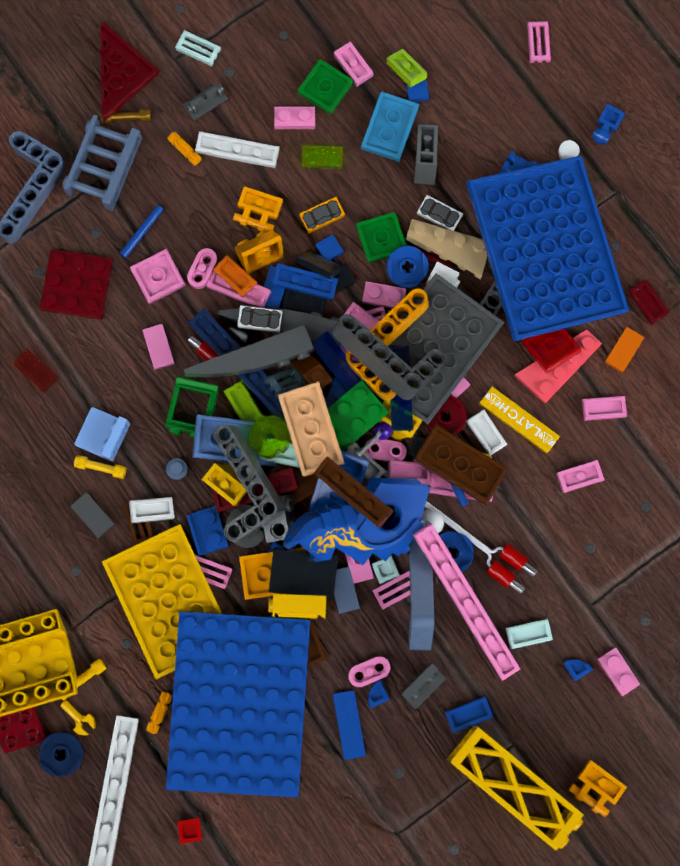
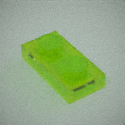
[301,145,343,169]

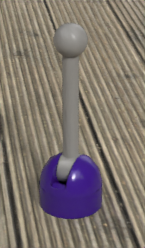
[354,421,393,457]

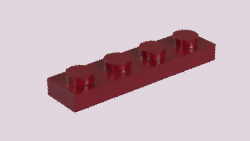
[212,468,300,513]

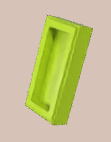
[224,381,263,422]

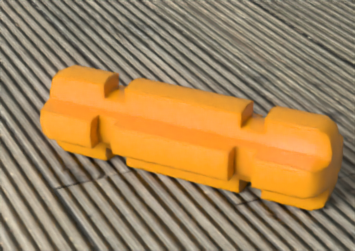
[167,132,201,166]
[146,691,173,734]

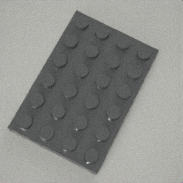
[366,273,504,425]

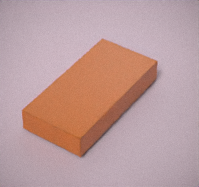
[213,255,257,298]
[604,327,645,373]

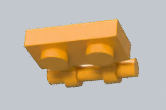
[233,186,283,232]
[569,760,627,817]

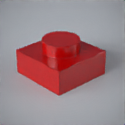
[177,817,203,844]

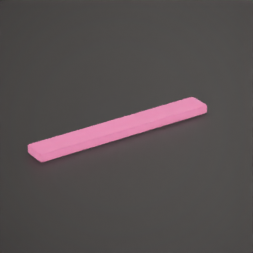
[412,523,520,681]

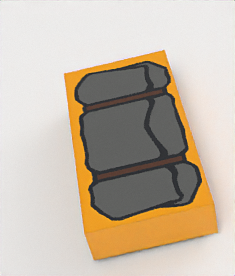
[299,197,345,234]

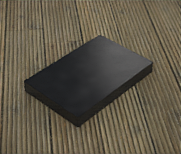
[268,549,338,600]

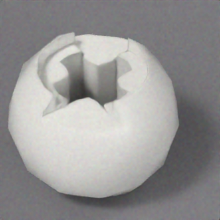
[421,509,444,533]

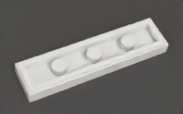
[195,131,279,168]

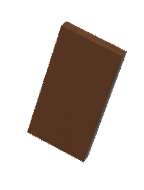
[413,425,508,505]

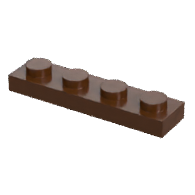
[314,456,394,528]

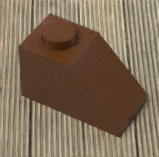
[291,354,333,392]

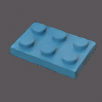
[361,92,419,162]

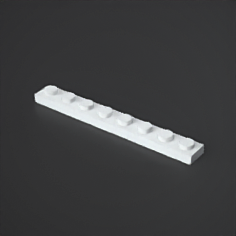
[88,715,139,866]

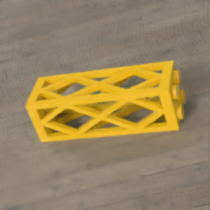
[447,725,584,851]

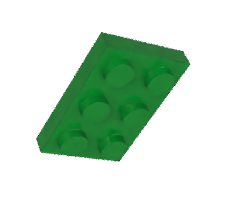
[328,380,389,451]

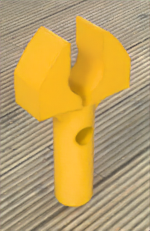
[61,700,96,735]

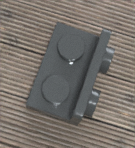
[400,663,445,709]

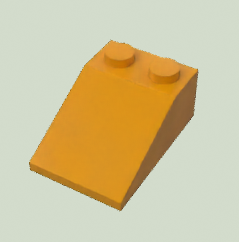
[235,230,284,274]

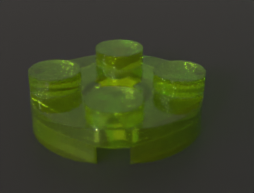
[248,416,291,459]

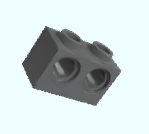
[263,495,296,543]

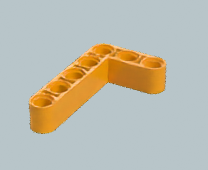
[346,289,429,401]

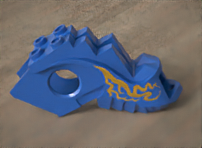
[283,476,430,565]

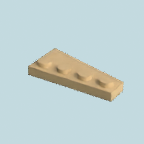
[406,219,487,280]

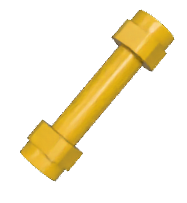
[74,455,127,479]
[63,658,107,700]

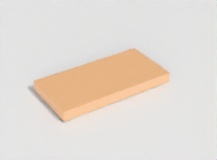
[278,381,345,477]

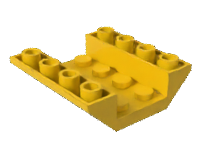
[0,609,78,717]

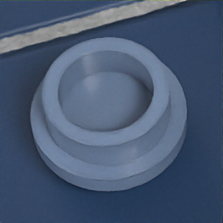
[166,458,188,480]

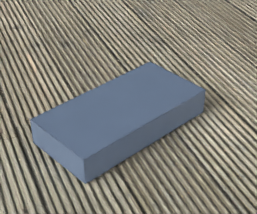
[334,567,360,614]

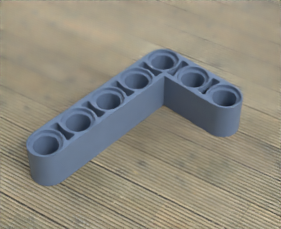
[0,131,66,243]
[409,538,434,650]

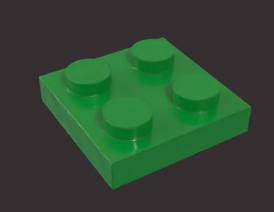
[297,59,354,115]
[356,212,406,264]

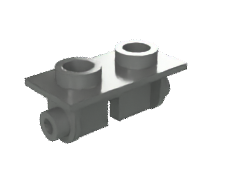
[183,83,228,121]

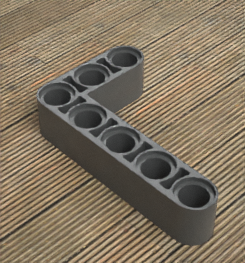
[332,314,446,400]
[214,425,284,541]

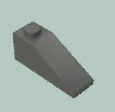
[414,124,438,185]

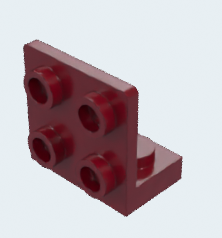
[0,707,46,753]

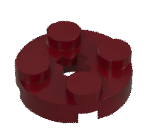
[426,396,467,436]

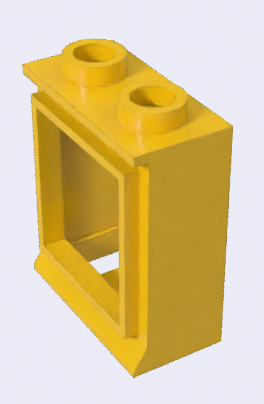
[268,594,326,619]

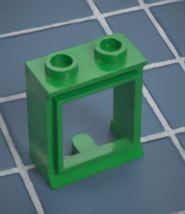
[165,377,220,439]

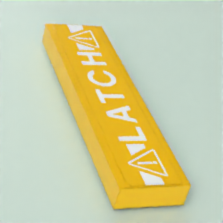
[479,387,560,454]

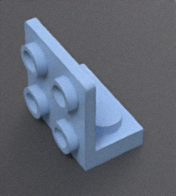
[74,407,130,462]

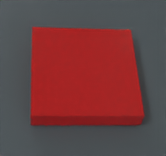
[522,329,581,373]

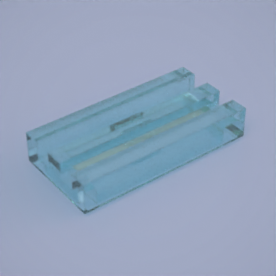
[265,367,306,398]

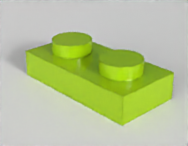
[387,49,427,88]

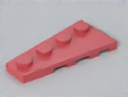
[514,330,602,404]

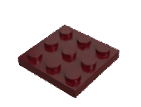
[39,249,113,320]

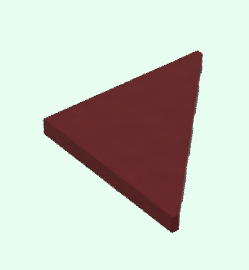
[100,21,159,122]

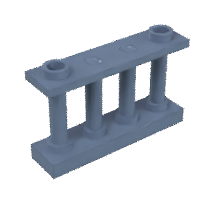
[63,115,142,211]

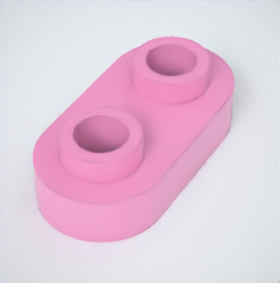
[187,248,218,289]
[365,439,406,462]
[348,657,390,687]

